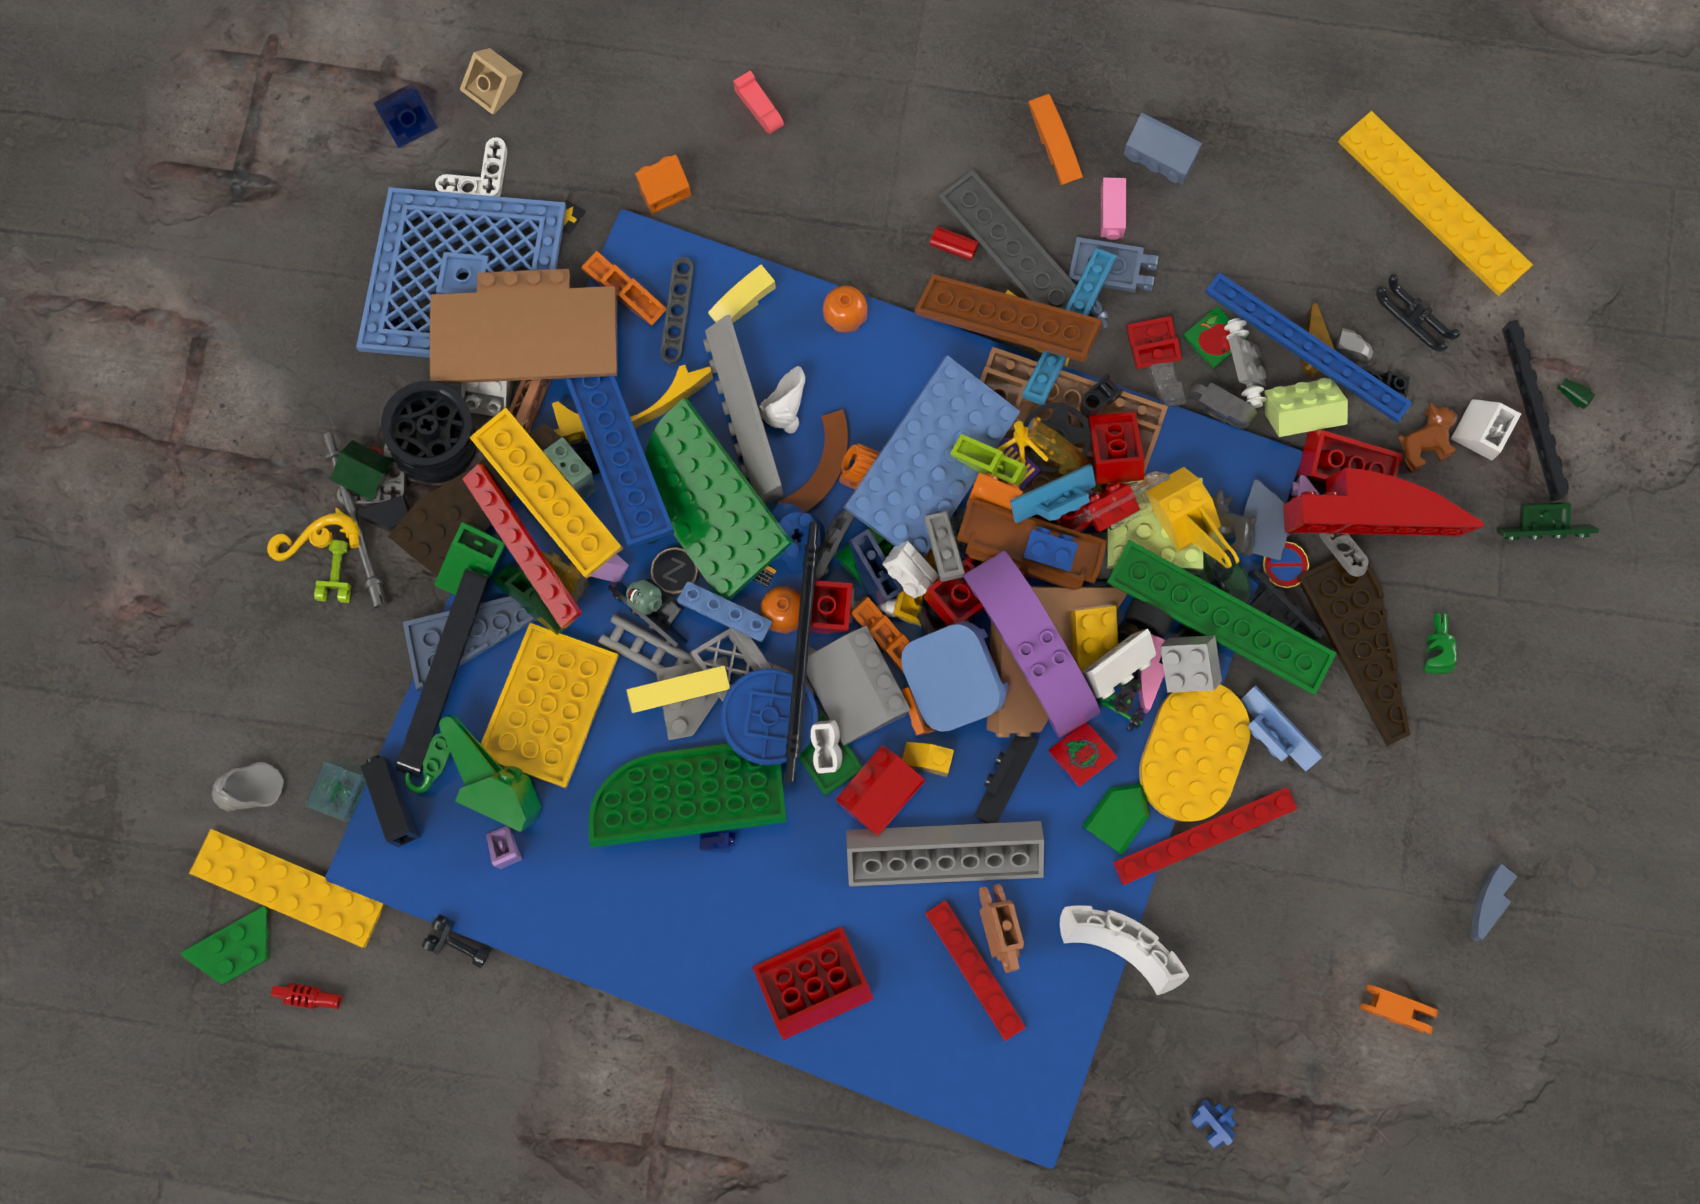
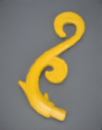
[267,508,360,562]

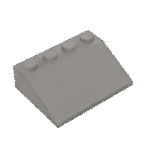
[806,626,911,746]

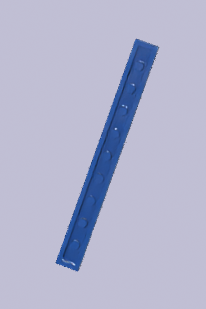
[1205,272,1412,423]

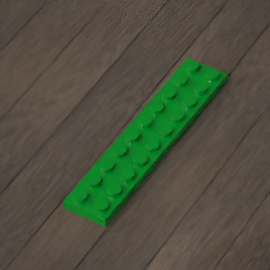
[1105,540,1336,695]

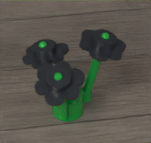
[1096,672,1144,732]

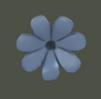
[1089,300,1108,329]

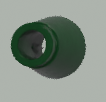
[1558,378,1596,409]

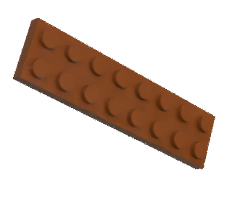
[915,274,1102,362]

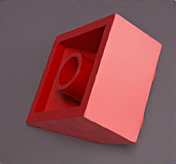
[810,581,853,634]

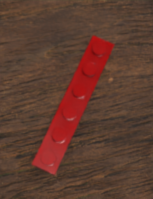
[925,900,1026,1041]

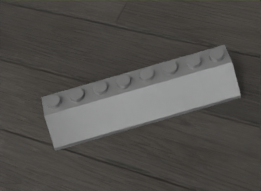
[703,315,784,504]
[846,821,1044,887]

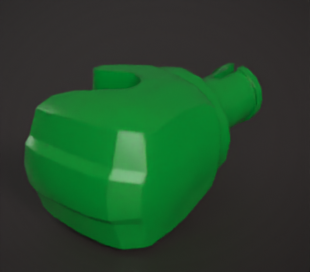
[1423,613,1457,675]

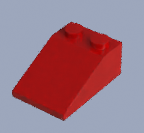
[1089,411,1144,484]

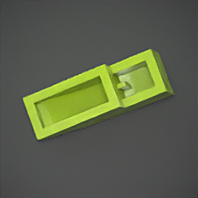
[950,434,1027,487]

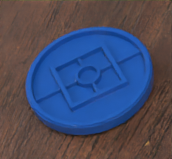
[721,669,818,766]

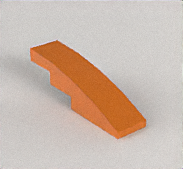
[1028,94,1083,186]
[581,251,667,326]
[850,596,910,675]

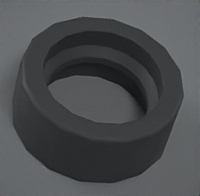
[1125,599,1173,637]

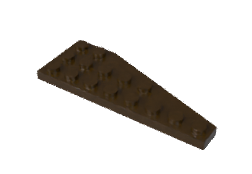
[387,424,562,577]

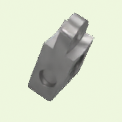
[1188,382,1257,429]

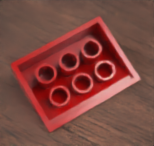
[752,926,874,1040]

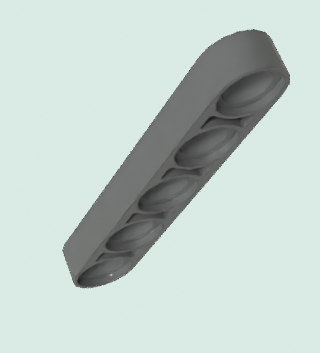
[661,257,694,365]

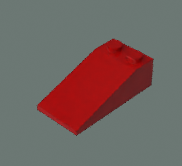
[1297,430,1402,484]

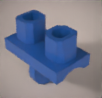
[1191,1099,1236,1148]

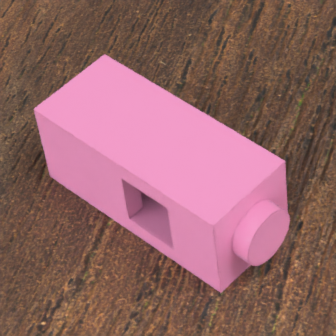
[1101,178,1126,240]

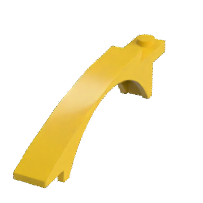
[552,365,713,444]

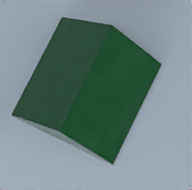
[330,440,394,501]

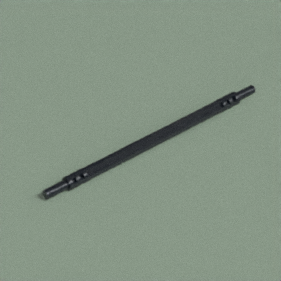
[785,522,819,783]

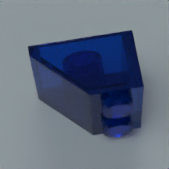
[374,83,437,148]

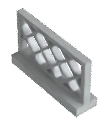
[690,628,772,702]

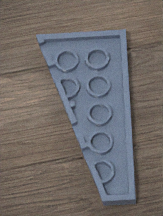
[403,596,536,691]

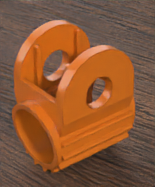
[839,443,880,489]

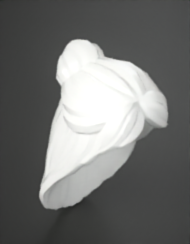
[759,366,806,434]

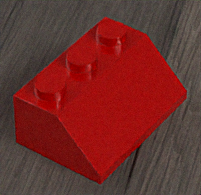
[835,745,925,836]

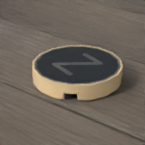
[651,548,698,595]

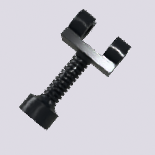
[422,914,490,969]

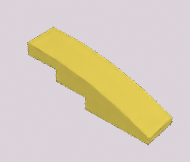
[626,666,730,713]

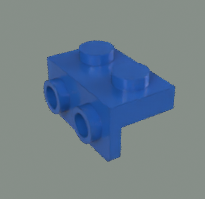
[1023,526,1078,572]

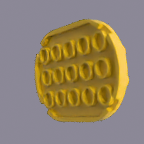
[1139,684,1250,822]

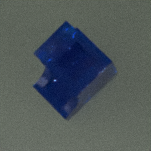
[699,830,736,853]

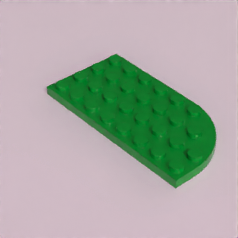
[645,398,793,600]
[589,744,787,848]

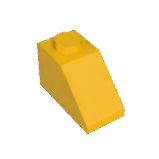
[902,742,954,777]

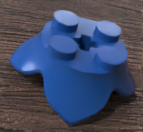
[772,503,825,572]

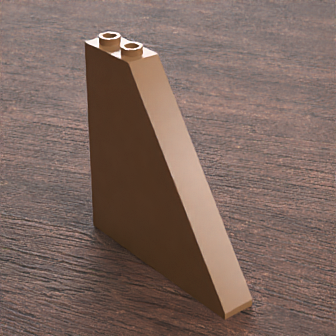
[987,586,1127,737]

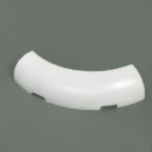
[1060,906,1189,995]

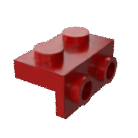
[1081,481,1141,532]

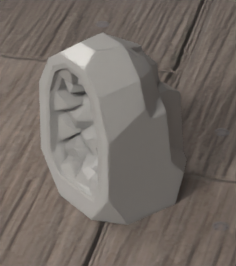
[1335,328,1373,361]

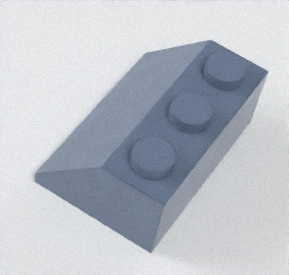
[1123,113,1202,185]

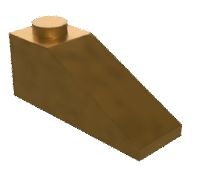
[1301,303,1335,380]

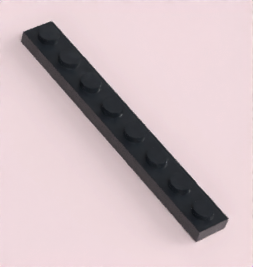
[1502,320,1569,501]

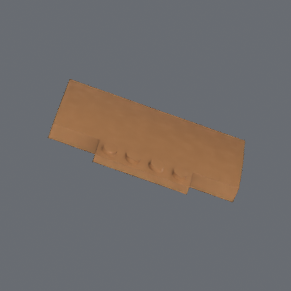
[430,269,617,384]

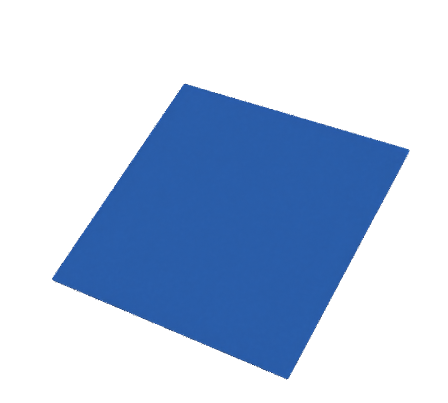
[325,209,1303,1169]

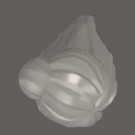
[212,762,284,812]

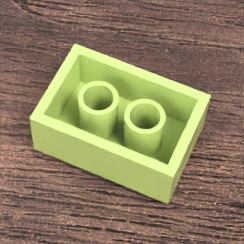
[1264,378,1348,437]

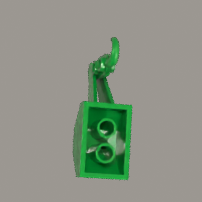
[404,715,542,832]

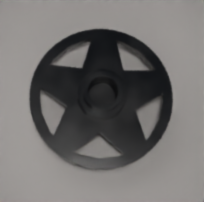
[1023,403,1091,473]

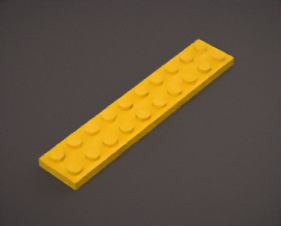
[1338,111,1533,296]

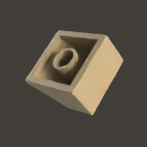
[460,48,523,115]

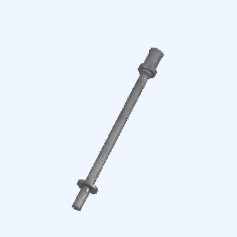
[323,432,388,609]

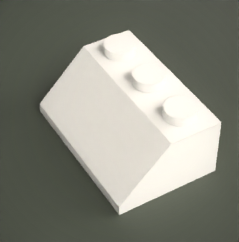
[1082,629,1157,699]

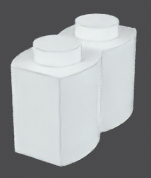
[811,720,842,773]

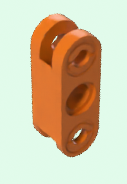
[1359,984,1438,1035]

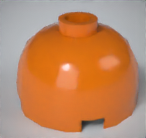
[822,285,868,333]
[760,586,801,634]

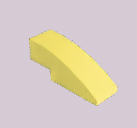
[708,265,776,323]

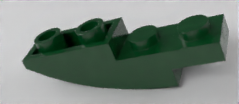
[492,564,575,635]

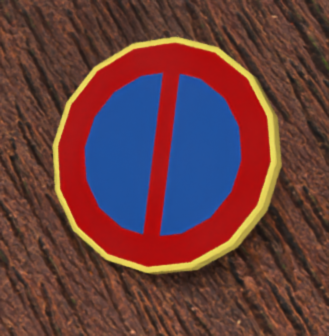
[1262,542,1309,588]

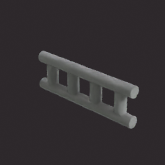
[599,614,695,673]

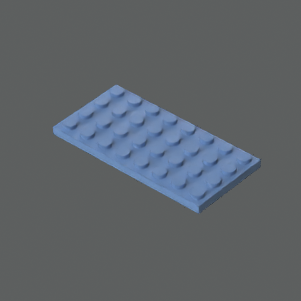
[843,355,1020,558]

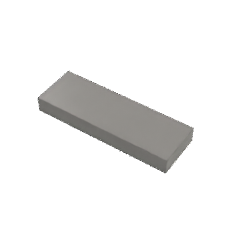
[924,511,965,582]

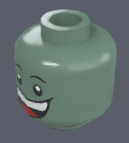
[626,580,662,615]

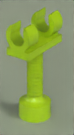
[314,540,352,603]

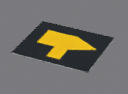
[563,200,587,234]

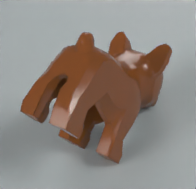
[1398,403,1457,473]

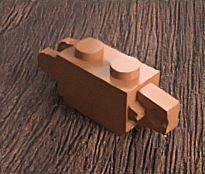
[979,884,1024,973]

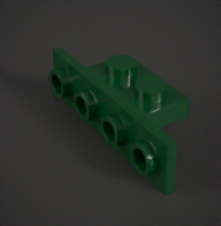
[1496,502,1599,540]

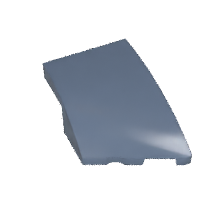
[1243,479,1290,560]

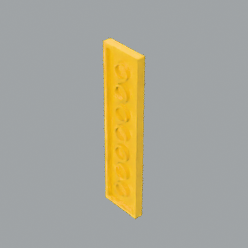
[469,408,623,579]
[189,829,385,948]

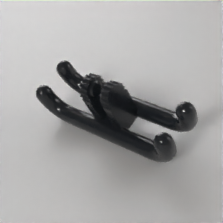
[1376,274,1460,352]

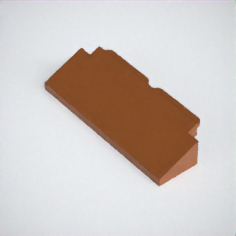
[957,498,1107,590]

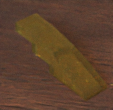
[1027,418,1102,493]

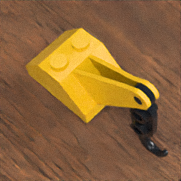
[1142,467,1239,595]

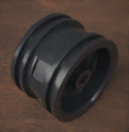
[381,381,477,484]

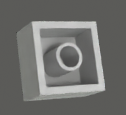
[1160,635,1222,693]

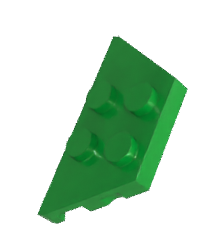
[180,906,269,985]

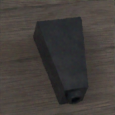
[361,755,421,847]

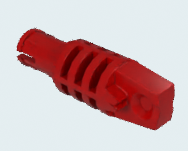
[271,983,342,1010]

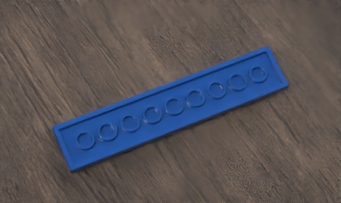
[565,376,674,549]

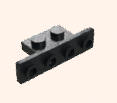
[1247,569,1323,640]
[608,578,688,648]
[975,733,1038,823]

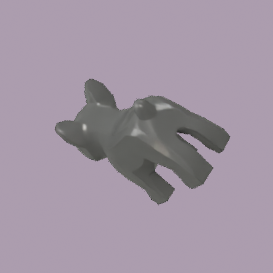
[1211,490,1257,557]

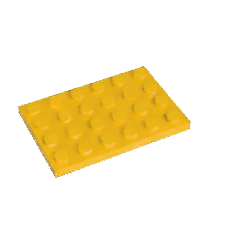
[481,623,619,789]

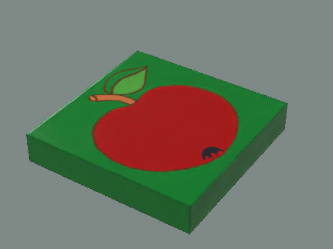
[1183,307,1248,370]

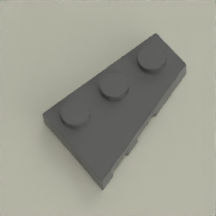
[815,510,854,581]

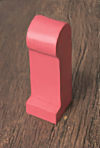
[733,71,784,134]

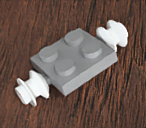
[1224,318,1267,409]

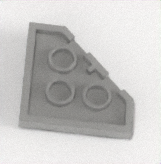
[655,657,731,740]

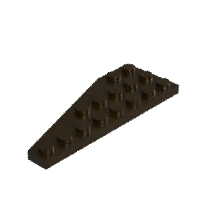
[1297,547,1411,746]

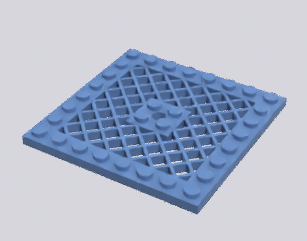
[356,187,567,358]

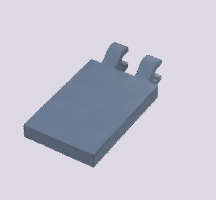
[1069,237,1158,293]

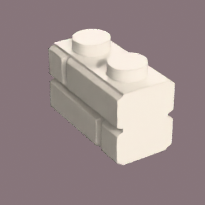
[882,541,939,598]

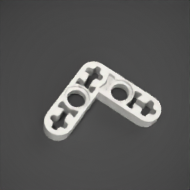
[435,137,507,197]

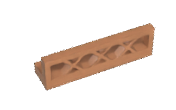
[509,379,552,433]

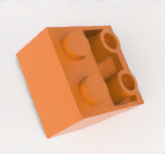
[635,154,692,214]
[966,473,1023,511]

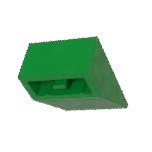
[434,522,506,595]

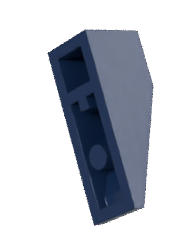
[849,529,904,605]

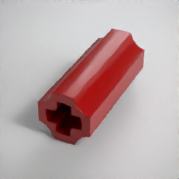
[930,226,979,261]

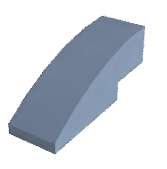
[1471,864,1517,941]

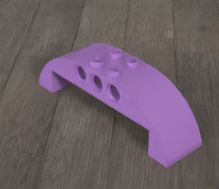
[963,550,1100,738]

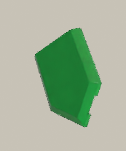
[1082,783,1150,856]

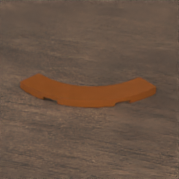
[777,409,848,513]

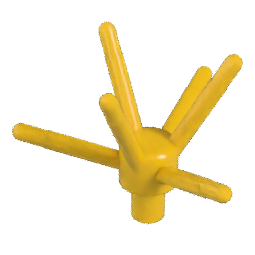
[997,417,1054,464]

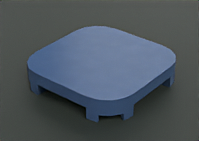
[901,620,1009,732]

